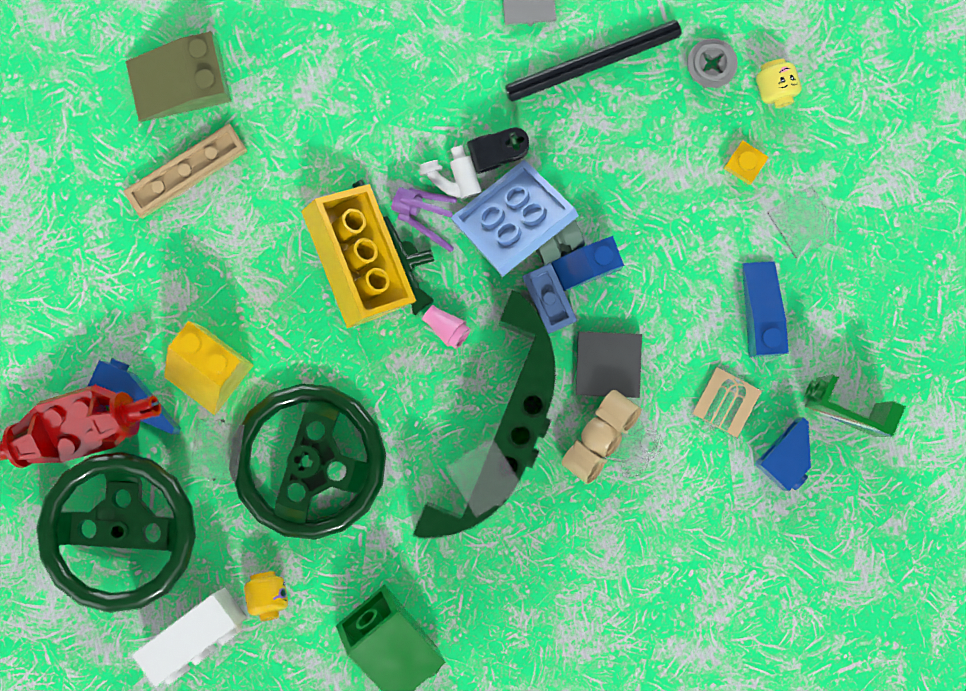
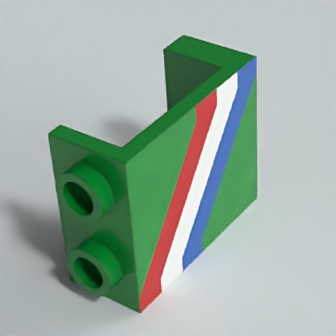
[804,375,906,437]

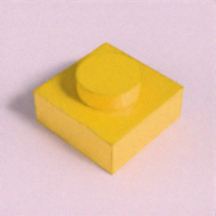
[724,140,769,185]

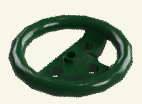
[230,383,386,540]
[36,452,196,613]

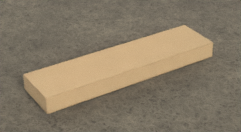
[123,123,248,219]

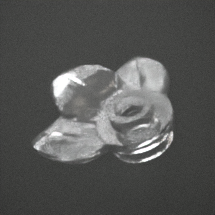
[606,418,663,477]

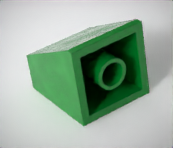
[336,584,446,691]

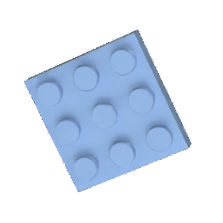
[451,159,579,277]

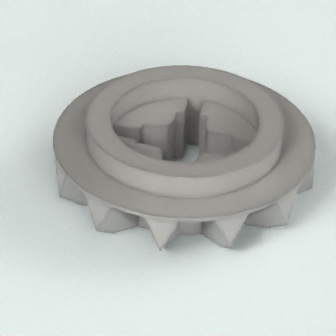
[687,38,738,89]

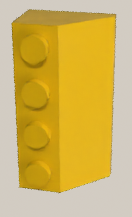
[301,184,416,329]

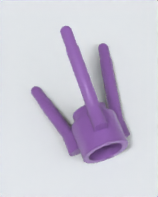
[391,187,457,252]

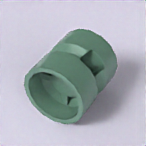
[535,219,585,265]

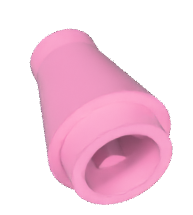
[422,305,471,349]

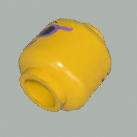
[244,571,288,621]

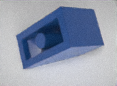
[551,236,624,291]
[754,417,811,491]

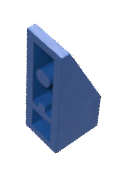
[742,261,789,358]
[87,358,181,434]

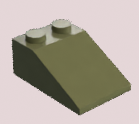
[126,31,231,122]

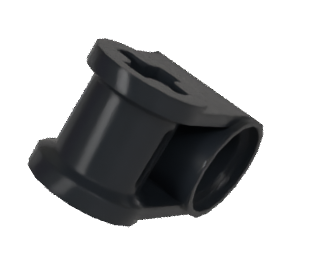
[467,127,529,174]

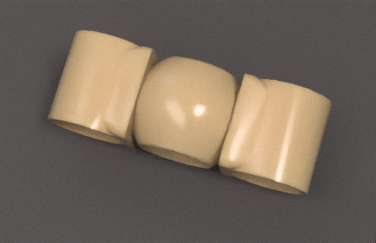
[562,390,642,484]

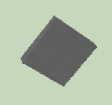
[575,331,642,398]

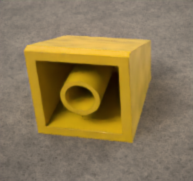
[164,321,254,415]

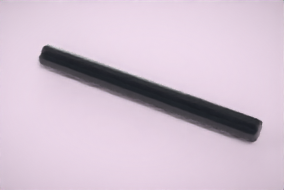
[505,20,682,102]

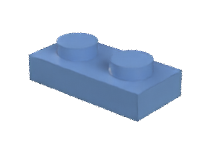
[522,263,577,334]

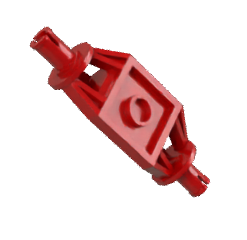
[0,385,161,468]

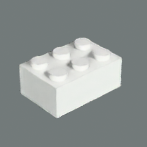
[132,587,247,687]

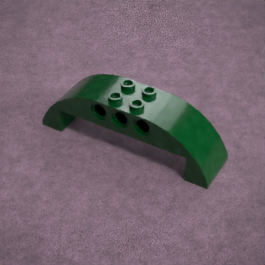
[413,290,556,538]

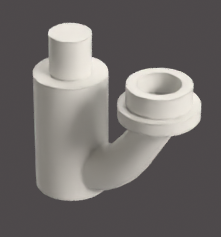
[419,145,482,199]

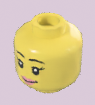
[756,58,802,108]

